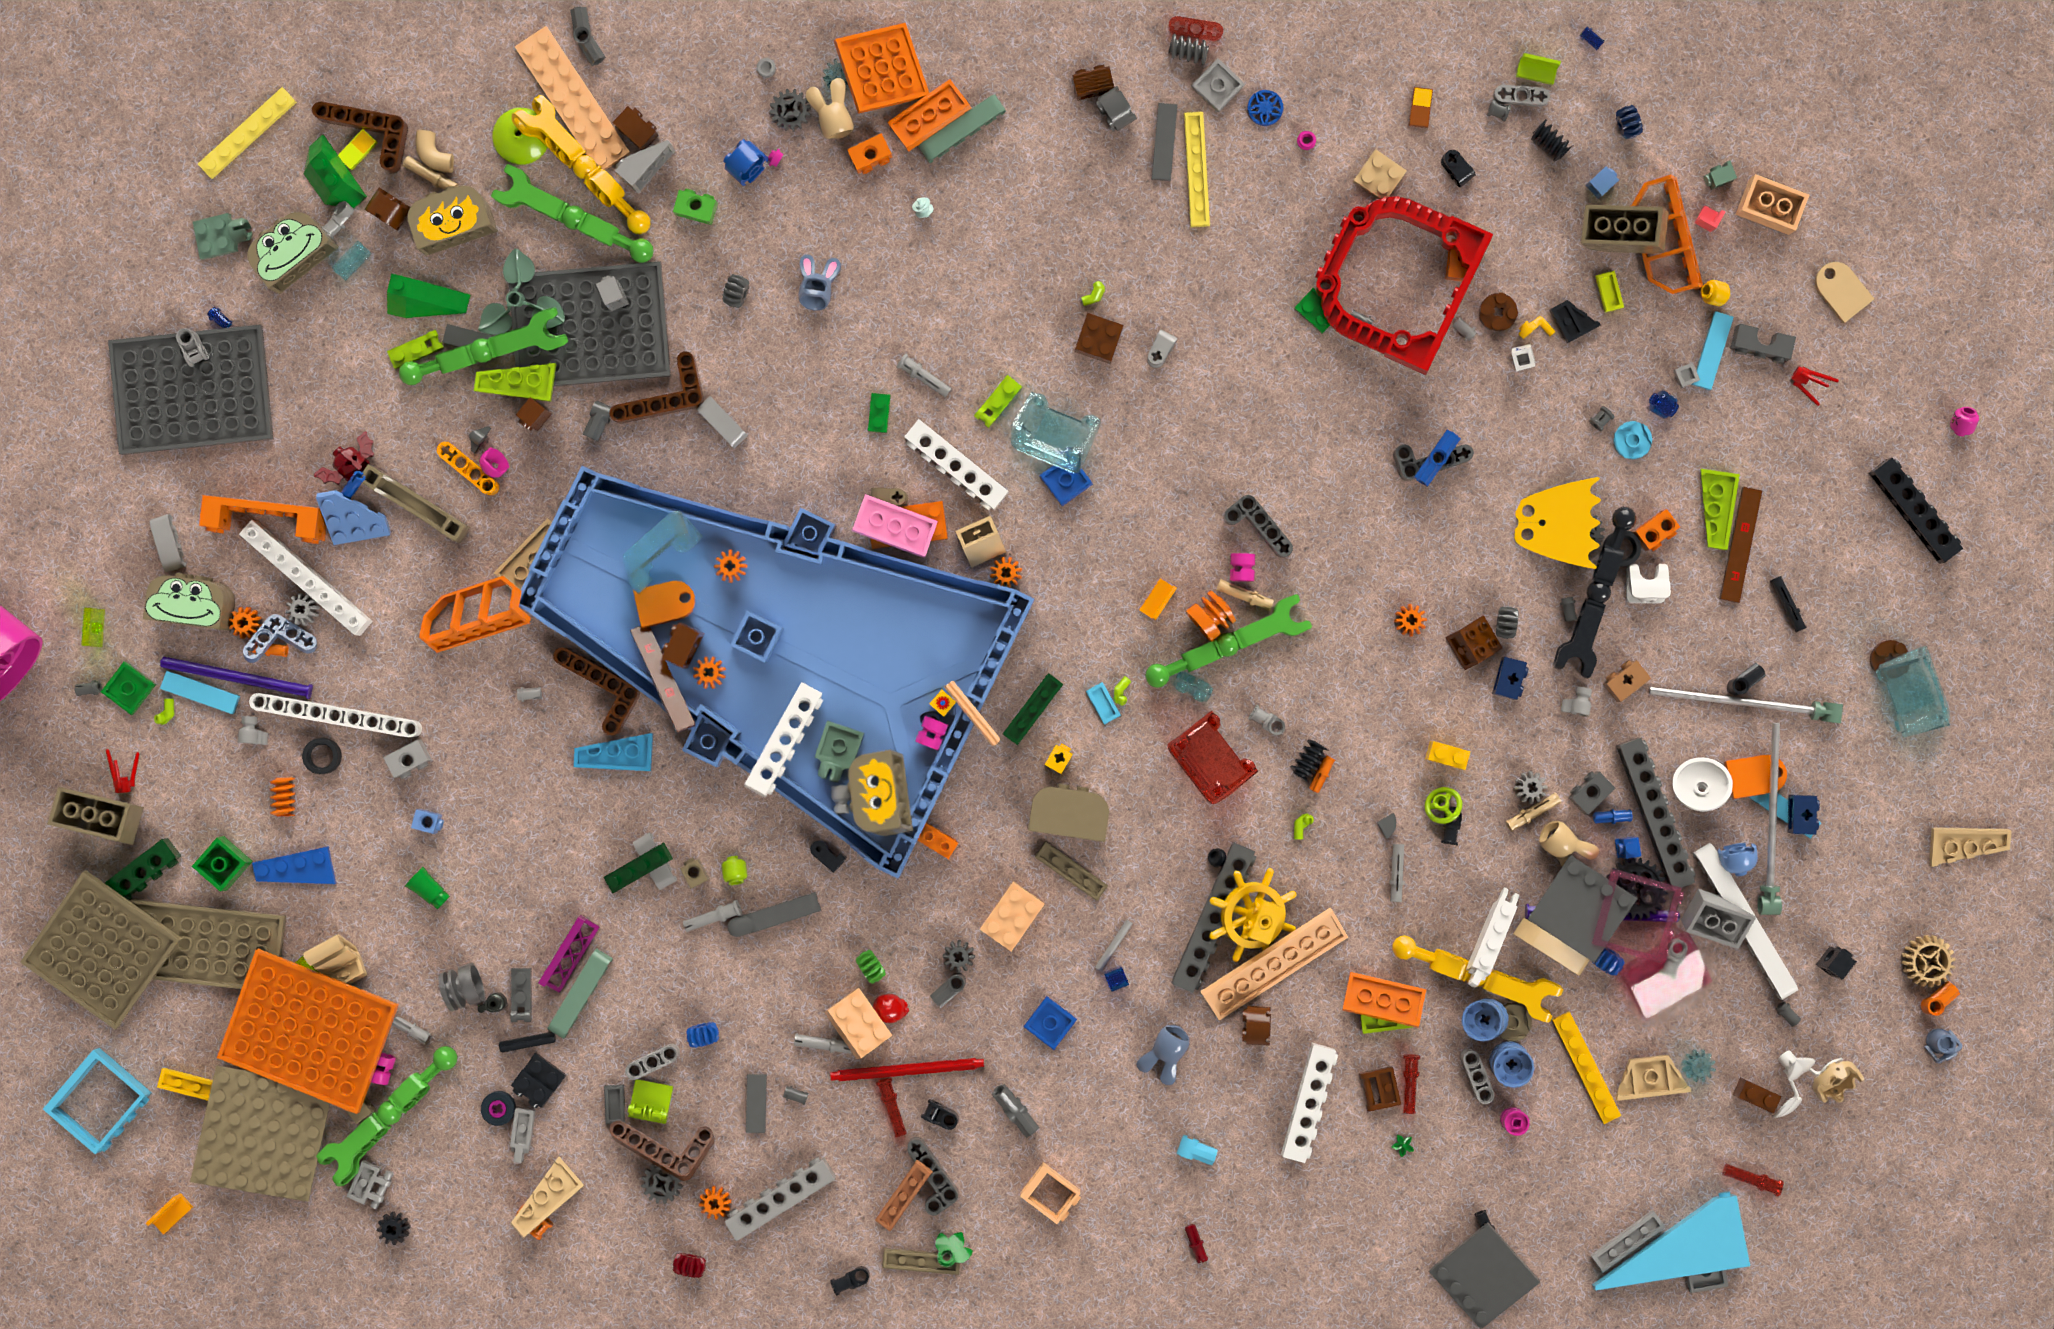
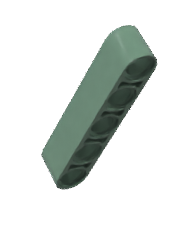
[918,94,1006,163]
[548,948,613,1039]

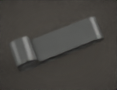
[1393,444,1474,481]
[1223,495,1293,558]
[907,1137,959,1216]

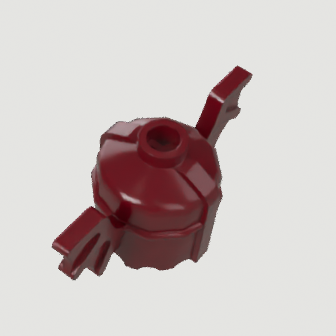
[314,431,374,485]

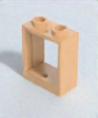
[1020,1162,1081,1224]

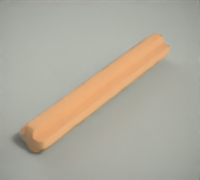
[945,681,1000,746]

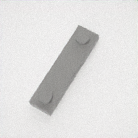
[1590,1210,1665,1272]

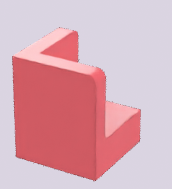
[1694,205,1725,232]

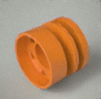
[1185,590,1236,642]

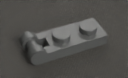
[510,968,532,1022]

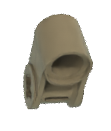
[871,488,908,507]

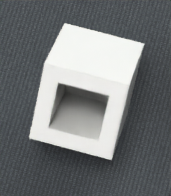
[1512,344,1535,371]

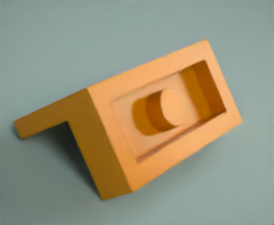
[1139,578,1177,621]
[145,1193,193,1235]

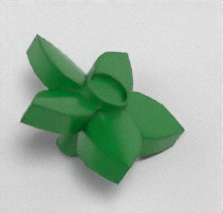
[1391,1134,1414,1158]

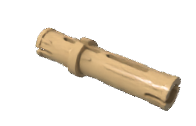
[403,156,458,189]
[1216,579,1274,611]
[1505,793,1562,832]

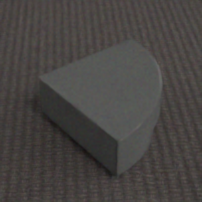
[1377,813,1397,839]

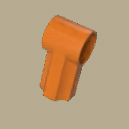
[1920,981,1960,1016]

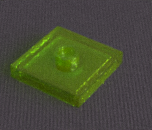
[81,607,105,647]

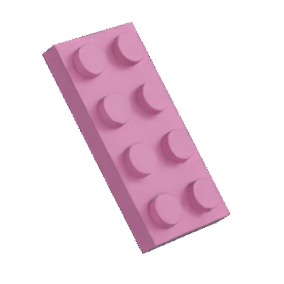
[852,494,938,558]

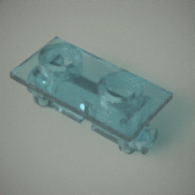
[332,240,372,281]
[1172,671,1214,702]

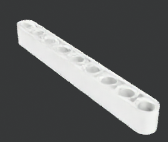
[249,693,422,737]
[1693,843,1798,1000]

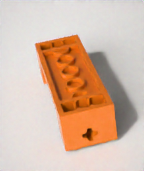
[199,495,327,544]

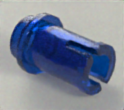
[1580,26,1605,51]
[207,307,233,328]

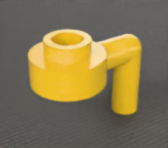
[1518,316,1556,339]

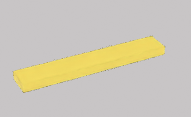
[1184,112,1210,227]

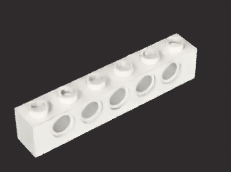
[905,419,1009,511]
[745,682,823,798]
[1281,1043,1338,1163]

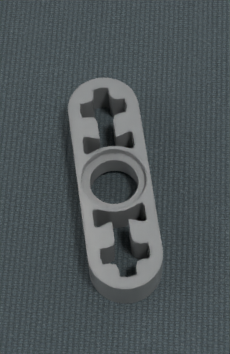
[1493,85,1550,107]

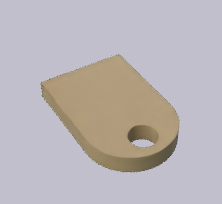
[1815,262,1874,323]

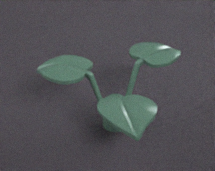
[478,248,565,335]

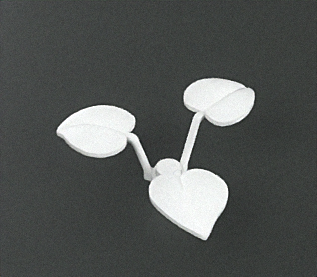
[1772,1051,1843,1118]

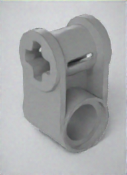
[176,328,209,367]
[1147,329,1178,368]

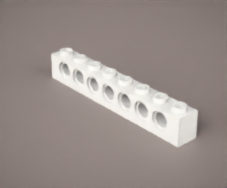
[239,520,373,636]

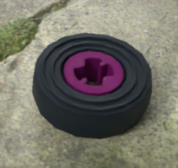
[481,1091,516,1126]

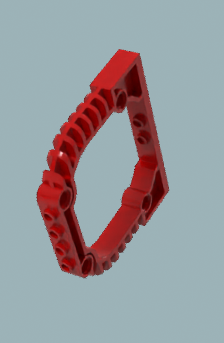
[1315,196,1493,376]

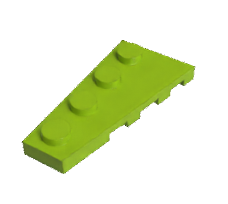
[474,363,556,402]
[1700,469,1740,550]

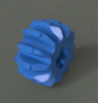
[1592,946,1625,975]
[686,1022,719,1048]

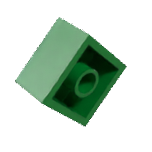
[191,836,253,892]

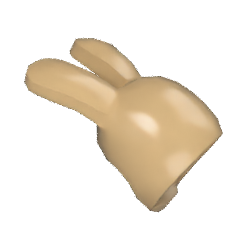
[806,78,854,139]
[1539,821,1599,867]

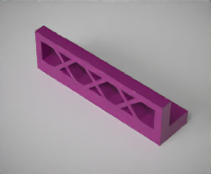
[538,915,600,993]

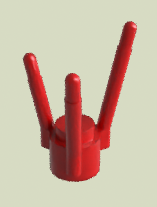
[1791,366,1839,406]
[106,749,140,793]

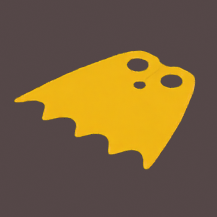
[1515,477,1601,569]

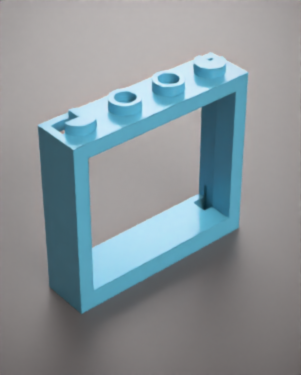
[43,1048,152,1154]

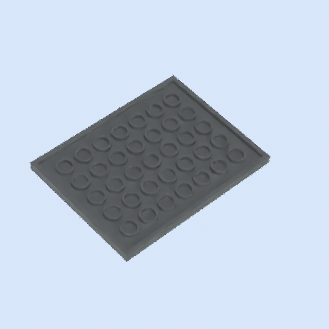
[509,262,671,387]
[108,325,274,455]

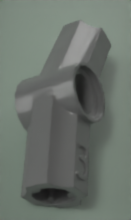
[570,6,606,66]
[992,1084,1040,1138]

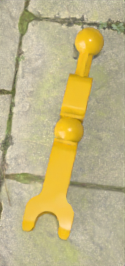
[512,95,651,235]
[1392,936,1564,1023]

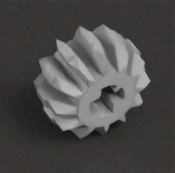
[285,593,320,626]
[1514,771,1548,804]

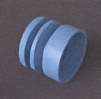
[1462,998,1509,1041]
[1489,1041,1534,1088]

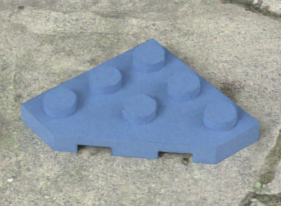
[316,490,391,545]

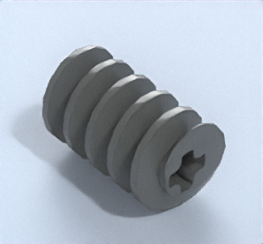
[1168,33,1209,65]

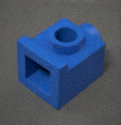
[1615,836,1642,859]

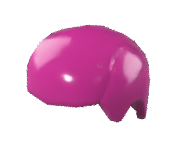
[479,448,509,478]

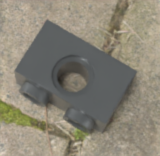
[1568,771,1616,815]

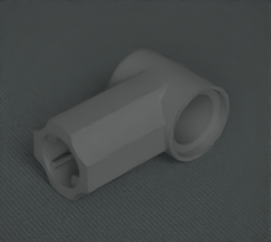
[582,400,611,442]
[930,973,966,1008]

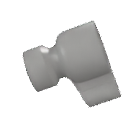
[1561,687,1592,717]
[237,716,268,745]
[831,785,852,814]

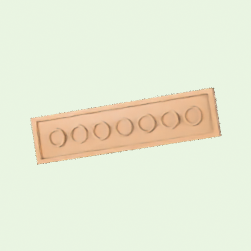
[515,26,631,170]
[1200,908,1348,1020]

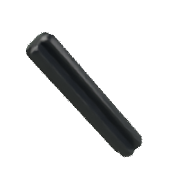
[499,1032,556,1053]

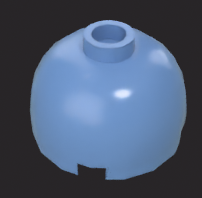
[1717,843,1758,876]

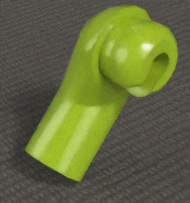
[1113,676,1131,706]

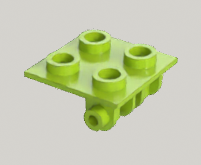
[628,1079,673,1124]

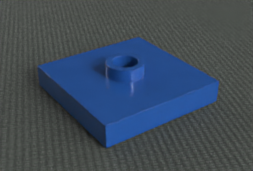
[1039,454,1093,506]
[1023,996,1077,1050]

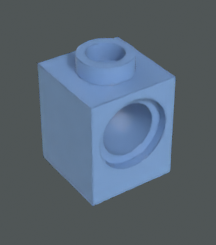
[1586,166,1619,199]
[411,809,444,834]

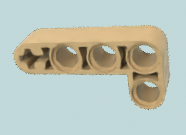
[1513,918,1589,976]

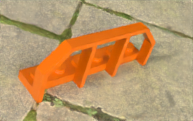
[1631,175,1703,294]
[419,576,531,653]

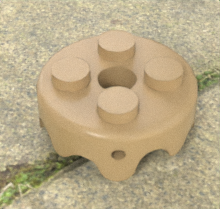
[1812,1061,1864,1103]

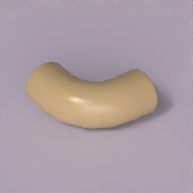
[416,130,454,173]

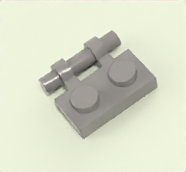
[346,1160,393,1209]

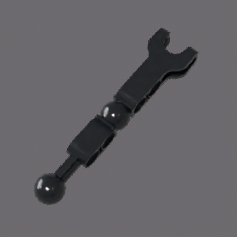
[1553,506,1637,679]

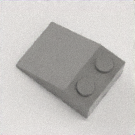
[615,140,675,193]
[1681,889,1756,949]

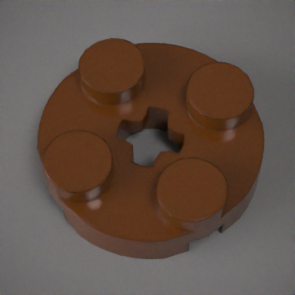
[1479,292,1518,332]
[1870,640,1910,678]

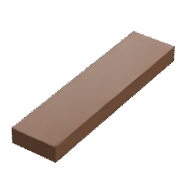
[875,1160,933,1231]

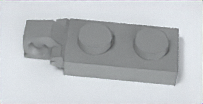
[510,1107,536,1163]

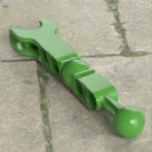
[491,164,654,263]
[399,307,569,385]
[1145,594,1312,688]
[316,1046,458,1186]

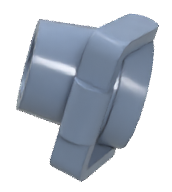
[1924,1028,1963,1064]

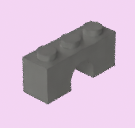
[1730,324,1796,364]

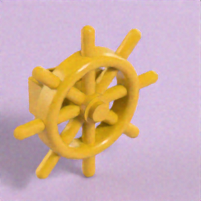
[1209,868,1297,962]

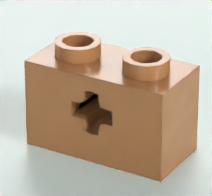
[1603,660,1651,702]

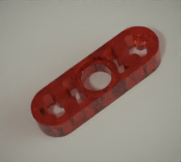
[1168,16,1223,41]

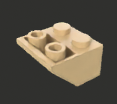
[955,516,1006,568]

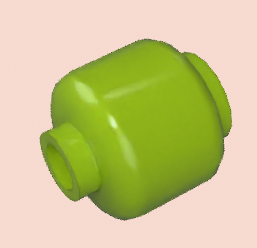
[721,856,748,885]

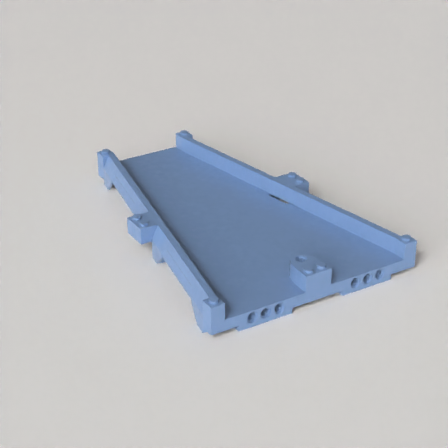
[519,466,1034,879]

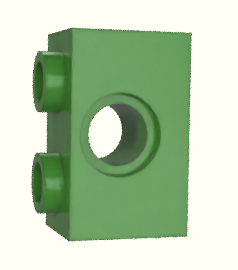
[673,189,718,225]

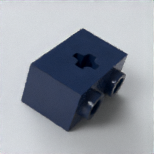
[1492,657,1529,700]
[1787,794,1820,835]

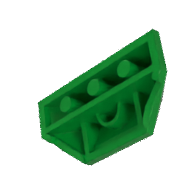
[303,135,367,208]

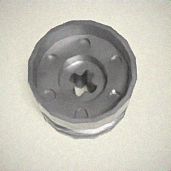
[438,963,485,1012]

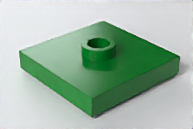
[101,661,156,715]

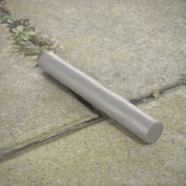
[1095,919,1133,971]

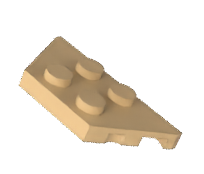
[1615,1055,1691,1101]

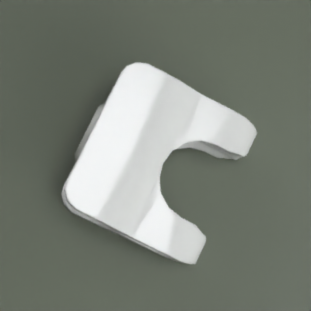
[1626,564,1671,603]

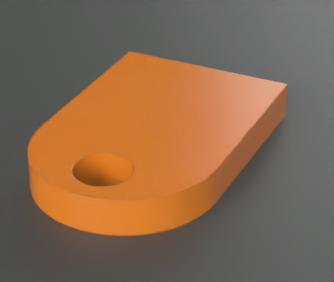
[633,581,696,629]
[1724,755,1787,800]

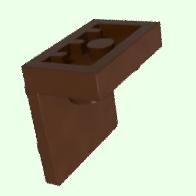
[1445,616,1502,670]

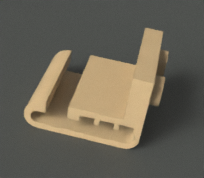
[303,934,367,985]

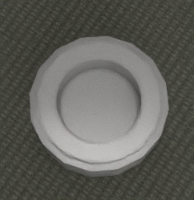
[757,58,776,78]

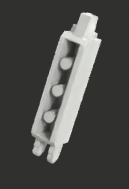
[1466,887,1519,988]

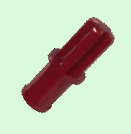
[1185,1224,1209,1264]

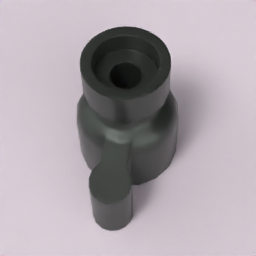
[478,992,507,1013]

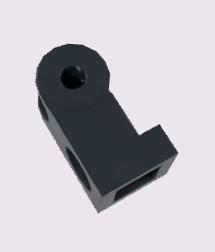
[810,840,847,873]

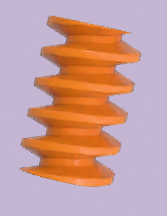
[270,777,296,817]

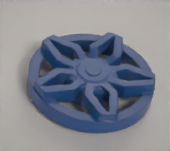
[1247,90,1283,126]

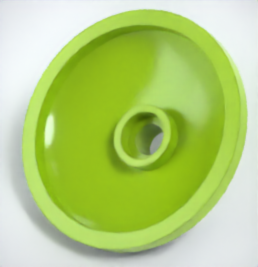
[492,108,547,165]

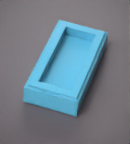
[1086,682,1121,725]

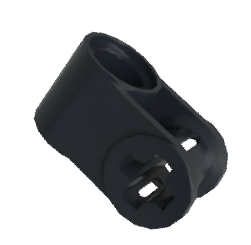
[1441,150,1476,188]
[921,1099,959,1130]

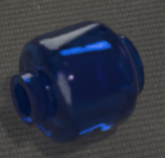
[1649,390,1679,419]

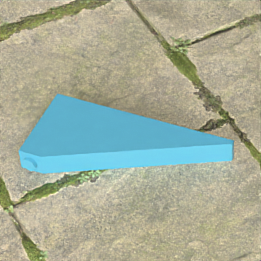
[1592,1191,1750,1290]

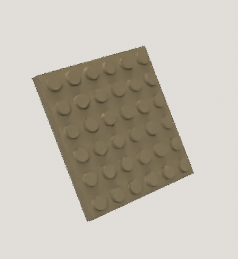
[20,870,182,1030]
[190,1065,330,1202]

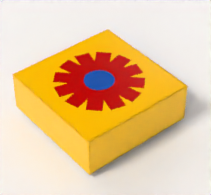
[929,690,956,716]

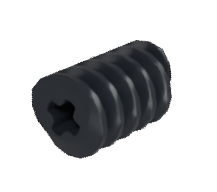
[1531,119,1573,162]
[1290,739,1329,783]

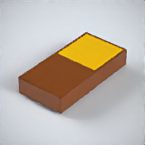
[1408,87,1433,128]

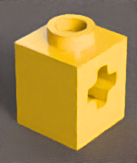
[1045,743,1073,774]

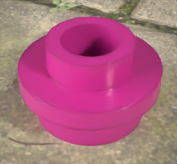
[1297,131,1316,150]
[768,149,783,167]

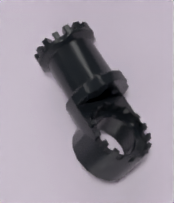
[1441,807,1462,846]
[830,1266,870,1296]

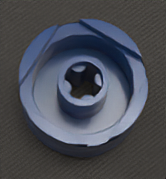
[723,139,768,186]

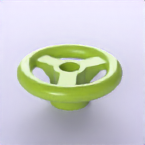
[1424,787,1462,824]

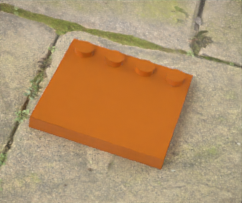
[834,23,929,114]

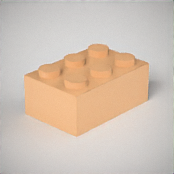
[1735,174,1809,235]
[980,881,1045,952]
[824,988,892,1059]

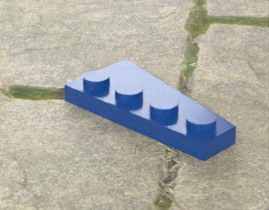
[252,846,337,884]

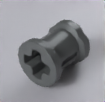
[1487,99,1511,122]
[1589,406,1615,432]

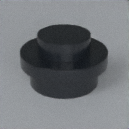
[1208,848,1226,868]

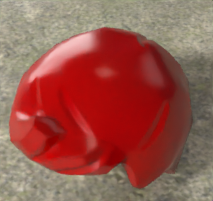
[873,994,909,1024]

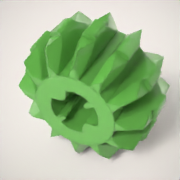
[856,950,886,984]

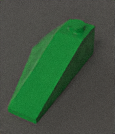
[387,273,471,319]

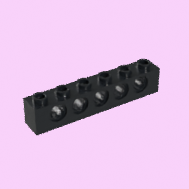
[1868,458,1963,564]

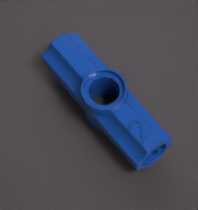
[1414,429,1461,487]

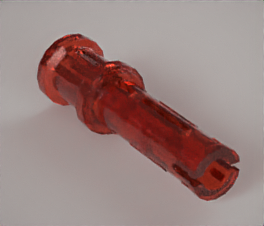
[1402,1054,1421,1114]
[875,1077,907,1137]
[1722,1163,1784,1197]

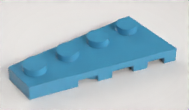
[573,733,653,771]

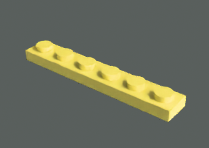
[198,87,297,179]

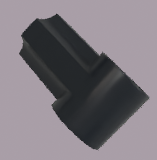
[1727,663,1766,696]

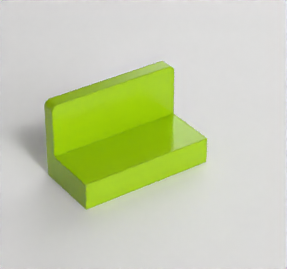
[1516,53,1561,85]

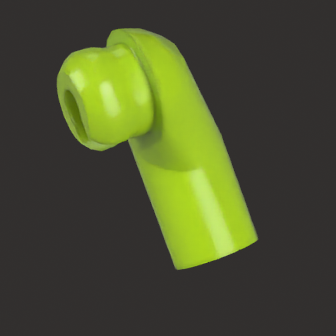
[1081,281,1105,306]
[154,699,175,725]
[1294,813,1314,839]

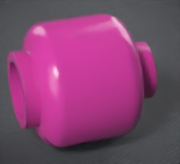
[1950,407,1979,436]

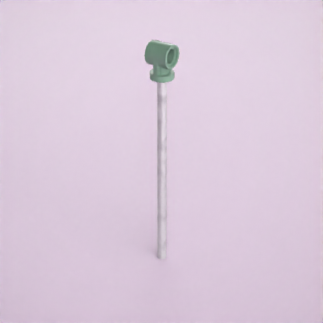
[1649,687,1843,723]
[1758,723,1782,915]

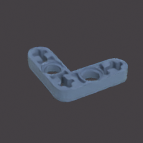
[243,614,317,663]

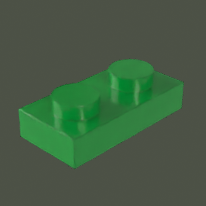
[868,393,891,433]

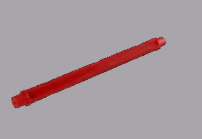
[830,1058,984,1082]

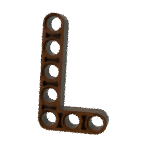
[312,101,408,174]
[609,351,704,424]
[553,647,640,735]
[609,1121,715,1181]

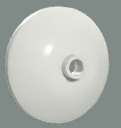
[1673,758,1733,811]

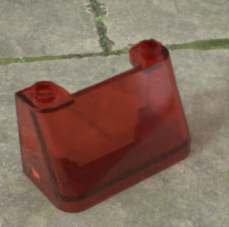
[1167,710,1259,805]

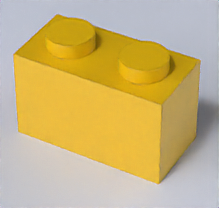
[1425,741,1471,770]

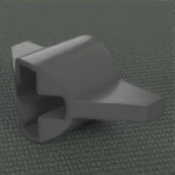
[469,426,491,453]

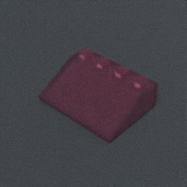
[1619,931,1712,1019]

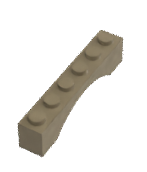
[361,464,471,543]

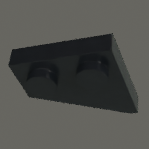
[1549,300,1601,344]

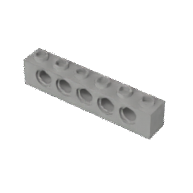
[724,1157,836,1241]

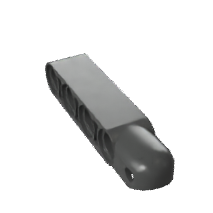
[727,892,821,937]

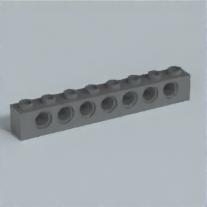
[1616,737,1696,891]
[1171,842,1256,993]

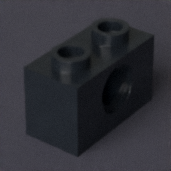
[1816,946,1857,980]

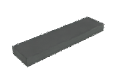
[1152,103,1178,181]

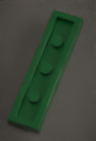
[1003,673,1063,746]
[604,842,673,894]

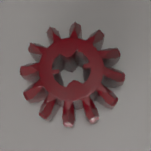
[672,1253,706,1278]

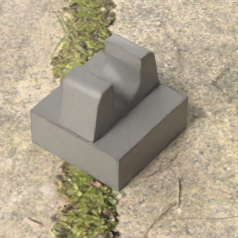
[1673,362,1700,388]

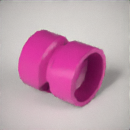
[1230,553,1255,582]
[915,716,948,750]
[371,1052,396,1085]
[1500,1107,1530,1136]

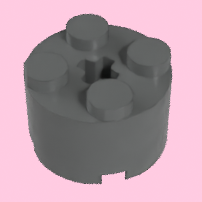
[1096,86,1137,131]

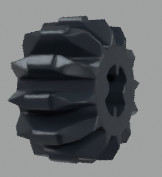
[377,1211,411,1245]

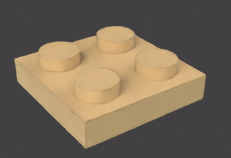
[1353,149,1407,199]

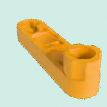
[437,442,500,496]

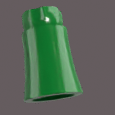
[404,867,450,909]

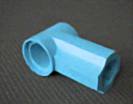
[1176,1135,1218,1165]

